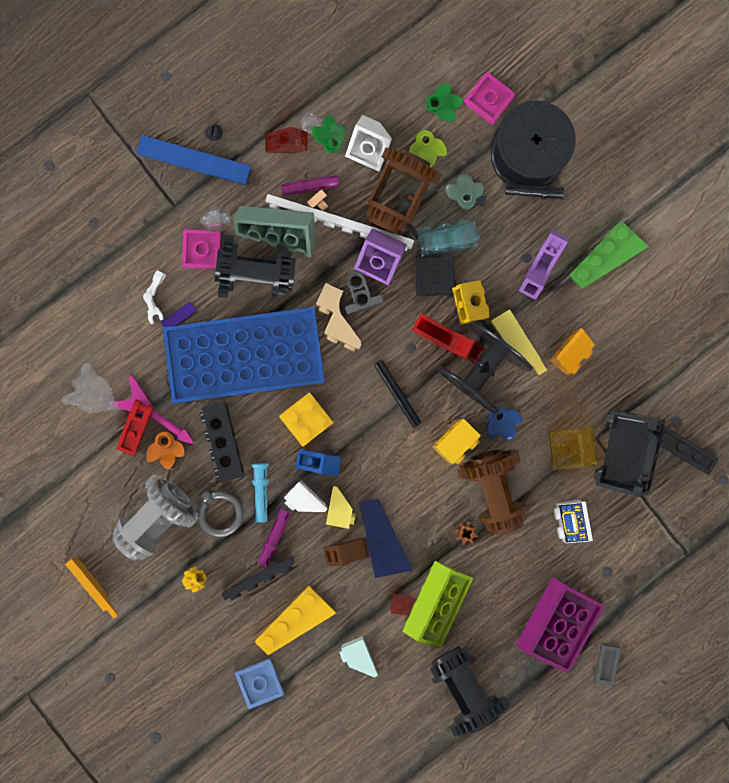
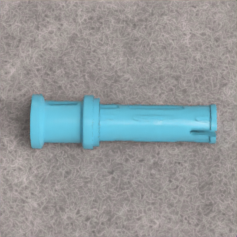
[251,463,269,522]

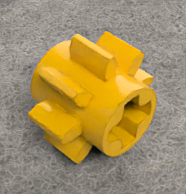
[182,567,207,593]

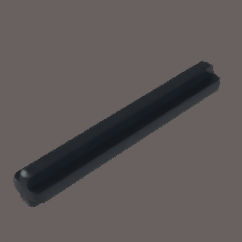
[374,360,421,428]

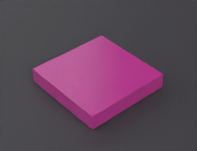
[463,72,517,125]
[182,229,222,269]

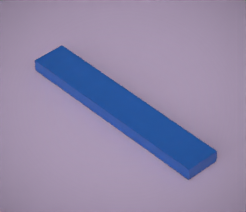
[136,135,251,185]

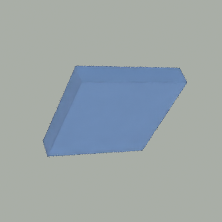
[235,658,285,709]

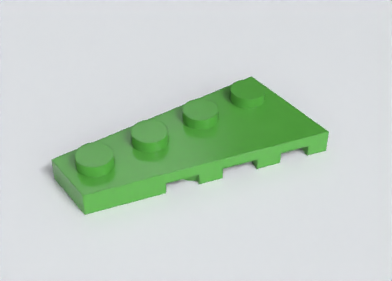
[568,221,649,289]

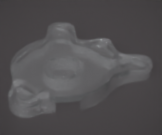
[62,363,118,414]

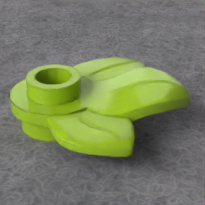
[409,130,447,168]

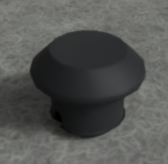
[206,124,223,141]

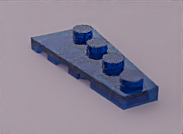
[359,498,412,578]

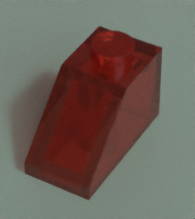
[265,127,308,154]

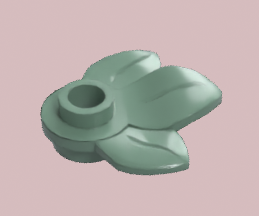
[446,173,484,209]

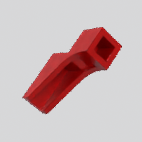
[412,313,484,364]

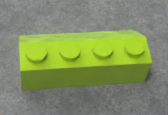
[402,561,473,648]

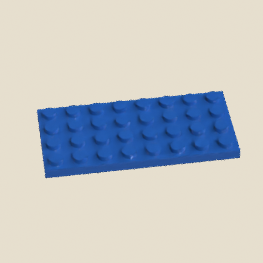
[163,307,325,404]

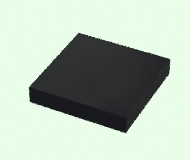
[415,257,454,296]

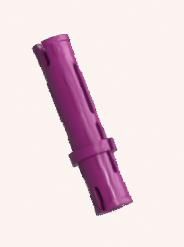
[281,175,339,196]
[257,509,291,567]

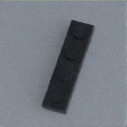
[221,556,295,601]

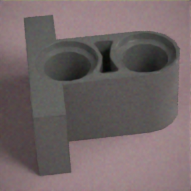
[345,272,384,316]

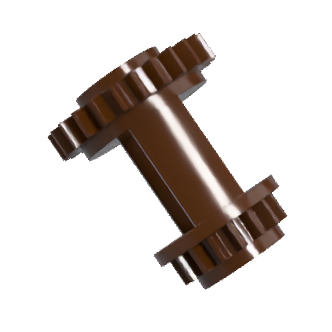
[366,147,442,235]
[457,449,527,535]

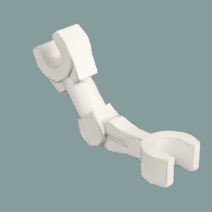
[143,270,166,324]

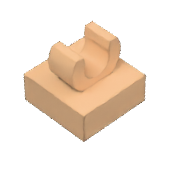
[306,190,328,211]

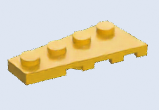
[255,586,336,655]

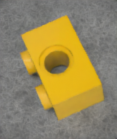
[452,280,490,325]

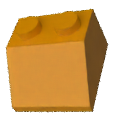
[549,328,595,375]

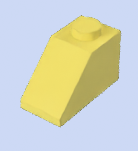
[326,485,356,529]

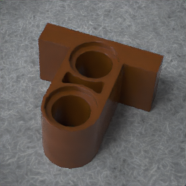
[323,538,369,566]

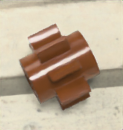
[454,521,478,545]

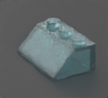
[417,219,480,257]

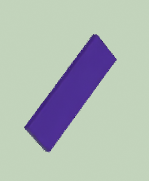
[160,302,196,327]

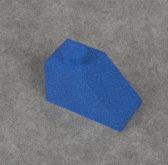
[296,449,341,476]

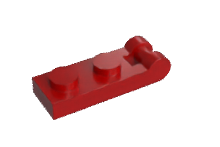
[116,399,155,456]

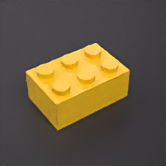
[432,419,481,464]

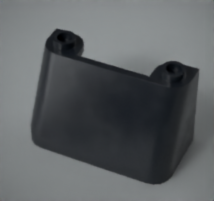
[594,410,665,497]

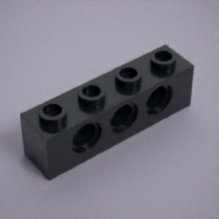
[200,402,245,482]

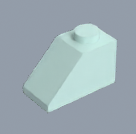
[340,636,378,677]

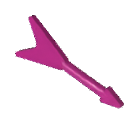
[110,376,194,444]

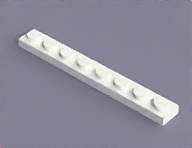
[265,194,414,251]

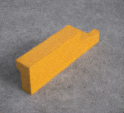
[65,557,119,618]

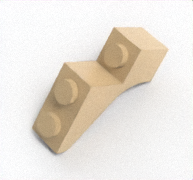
[316,283,361,351]

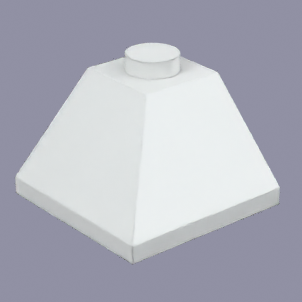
[345,115,392,171]
[284,480,328,512]

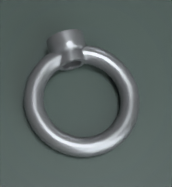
[197,489,244,537]

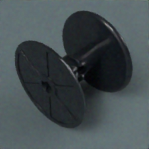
[491,101,576,186]
[436,322,533,415]

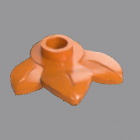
[146,432,185,470]

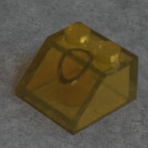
[548,427,598,470]

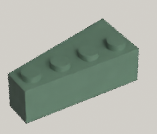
[233,206,317,257]

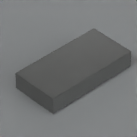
[594,643,621,686]

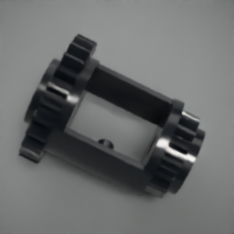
[214,234,296,298]
[430,646,510,737]

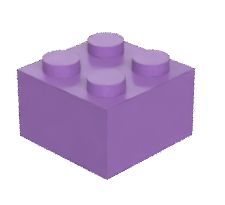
[354,228,407,285]

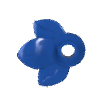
[486,406,523,440]

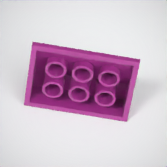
[516,577,605,674]

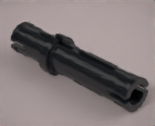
[505,183,564,200]

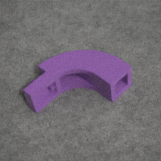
[519,229,569,300]

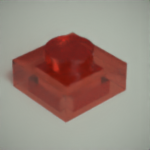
[390,593,412,616]

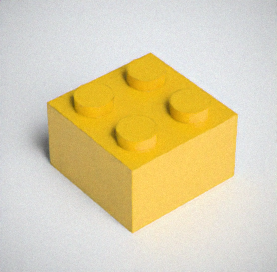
[279,392,334,447]

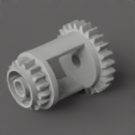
[113,474,199,560]

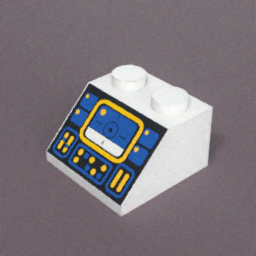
[554,499,593,543]

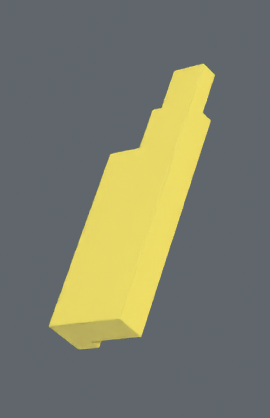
[490,309,547,375]

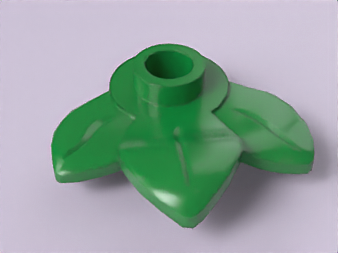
[425,84,463,122]
[312,115,346,153]

